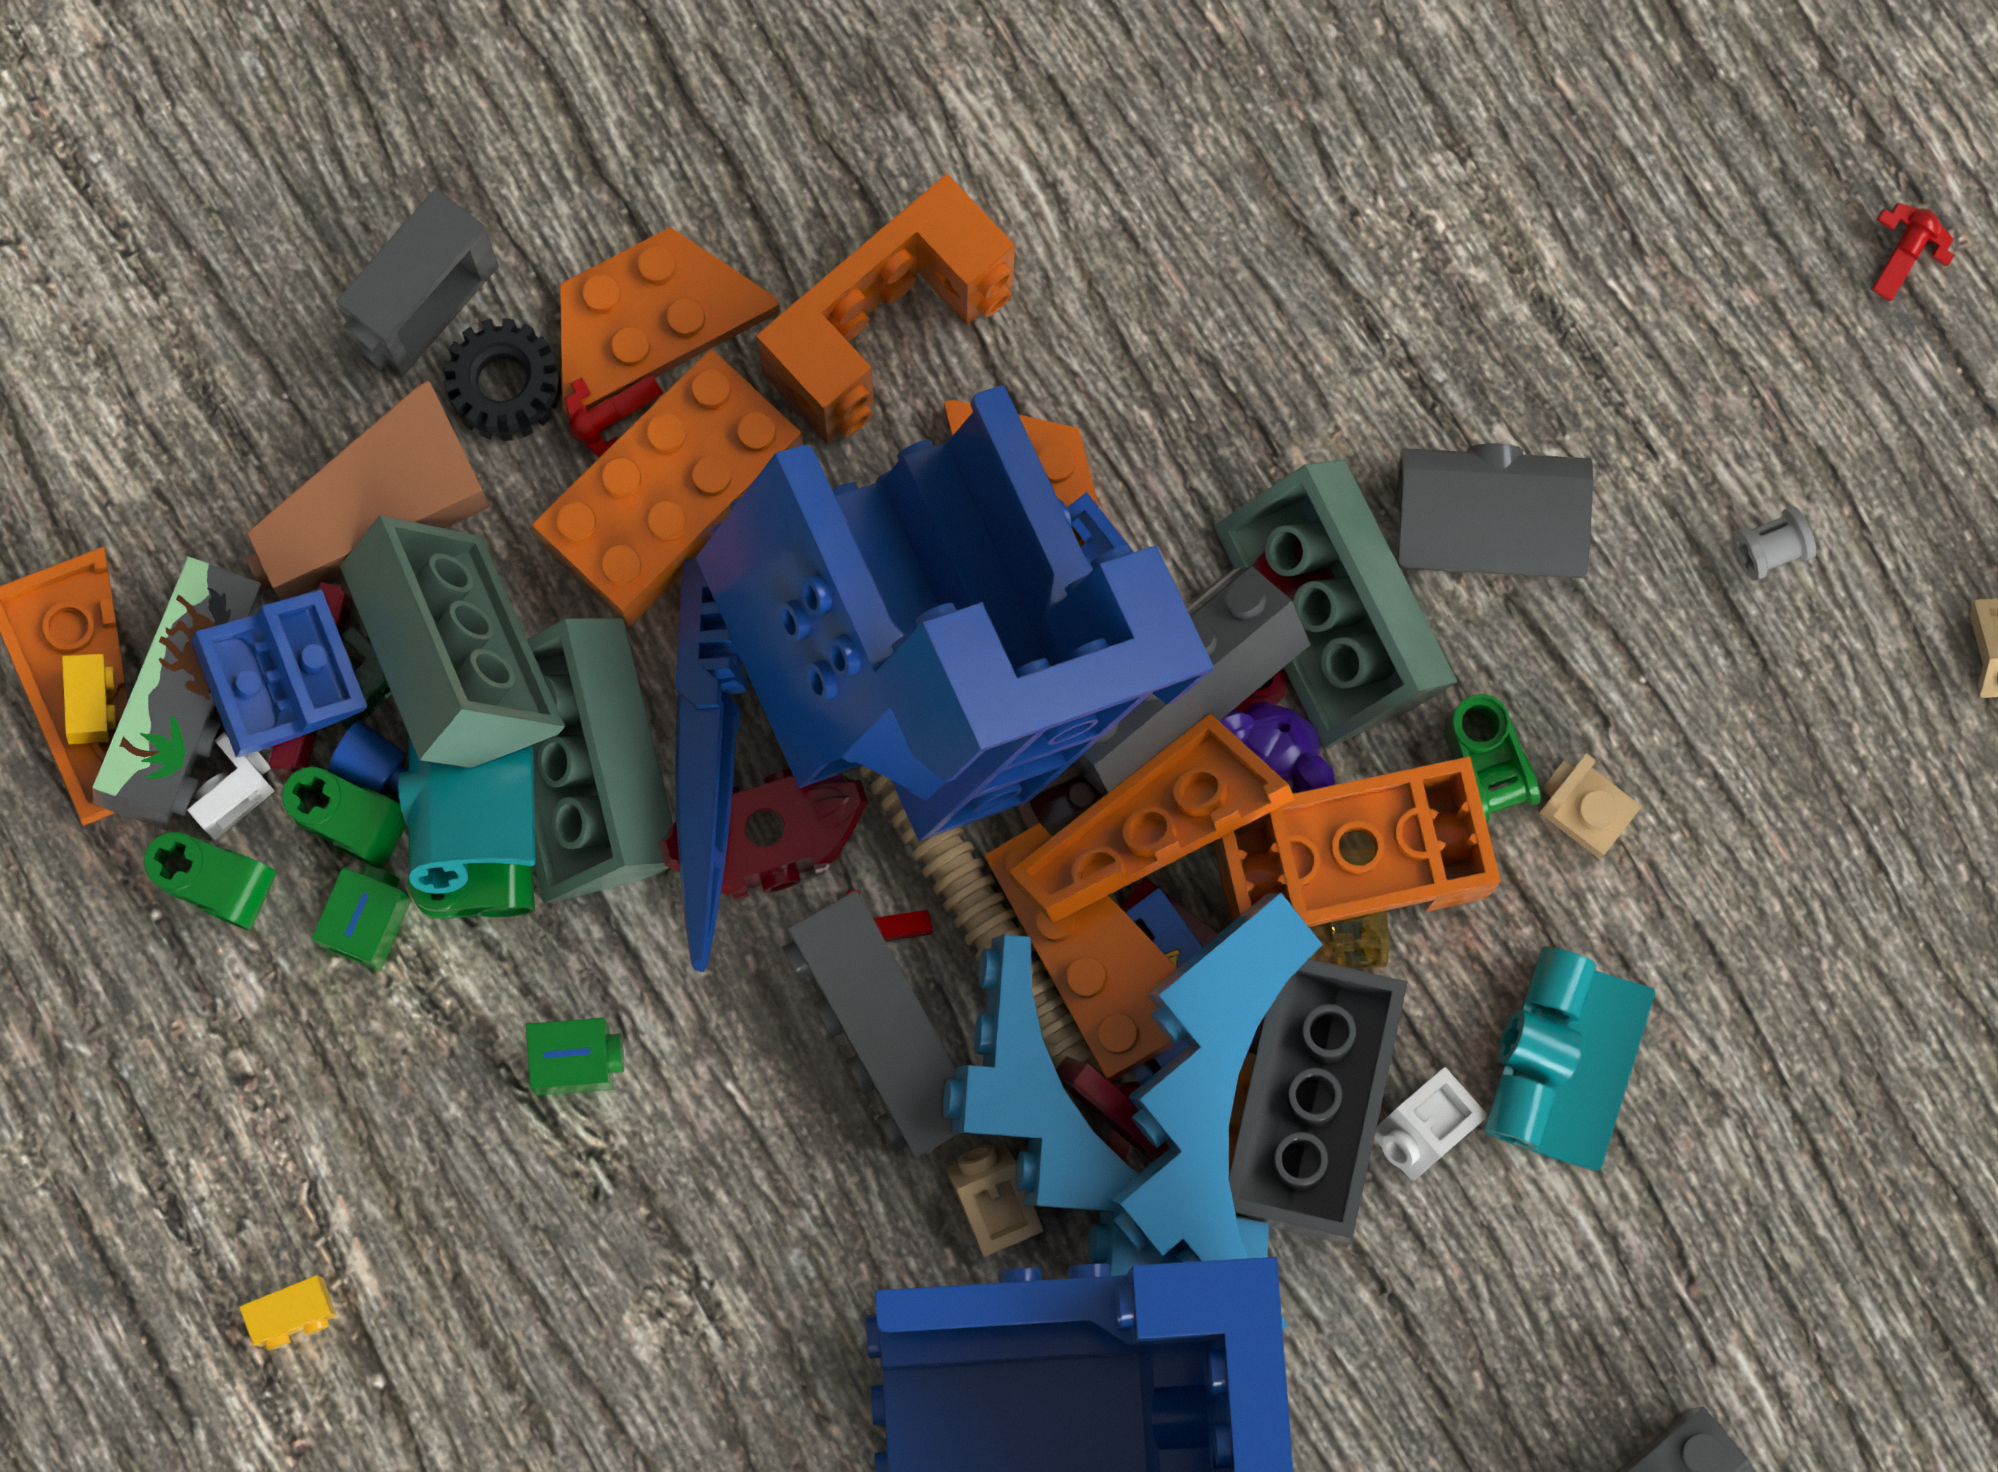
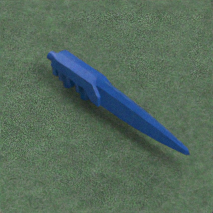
[675,541,748,972]

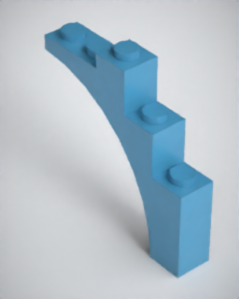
[1109,893,1323,1329]
[943,935,1269,1276]

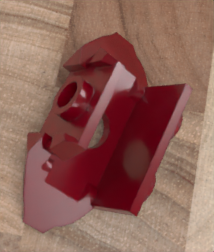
[658,768,868,900]

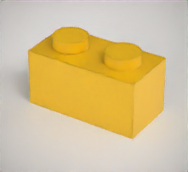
[62,654,117,744]
[239,1275,337,1351]

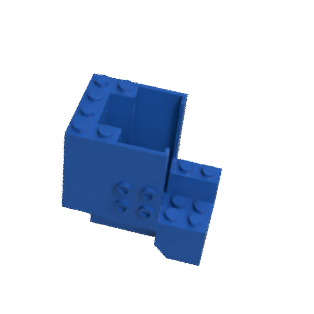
[695,385,1214,842]
[866,1257,1293,1472]

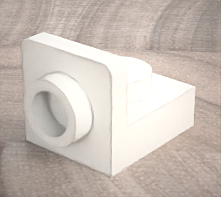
[187,732,275,840]
[1374,1067,1488,1181]

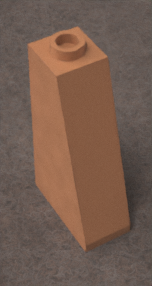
[245,381,490,600]

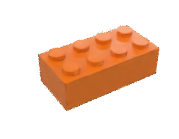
[531,348,804,628]

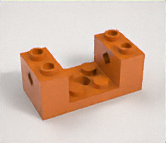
[756,173,1015,444]
[1212,756,1501,927]

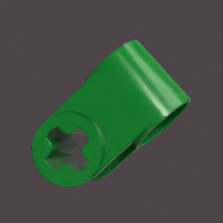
[1444,694,1541,822]
[282,767,407,870]
[144,832,277,931]
[407,863,535,920]

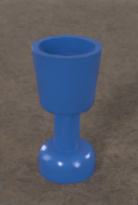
[327,720,409,795]

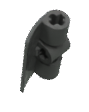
[1397,443,1593,578]

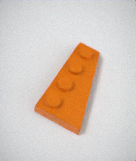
[0,546,128,826]
[1008,713,1295,923]
[984,823,1183,1082]

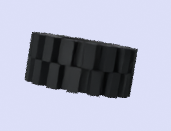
[443,318,561,441]

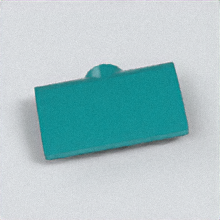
[398,736,536,894]
[1483,946,1655,1171]

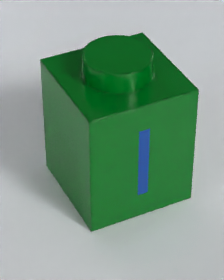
[311,865,411,972]
[526,1017,624,1096]

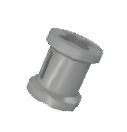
[1733,506,1816,581]

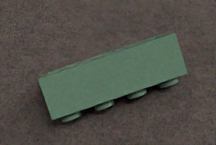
[1214,460,1458,748]
[340,515,565,768]
[527,618,673,903]

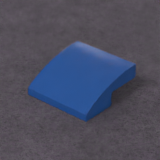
[191,589,367,758]

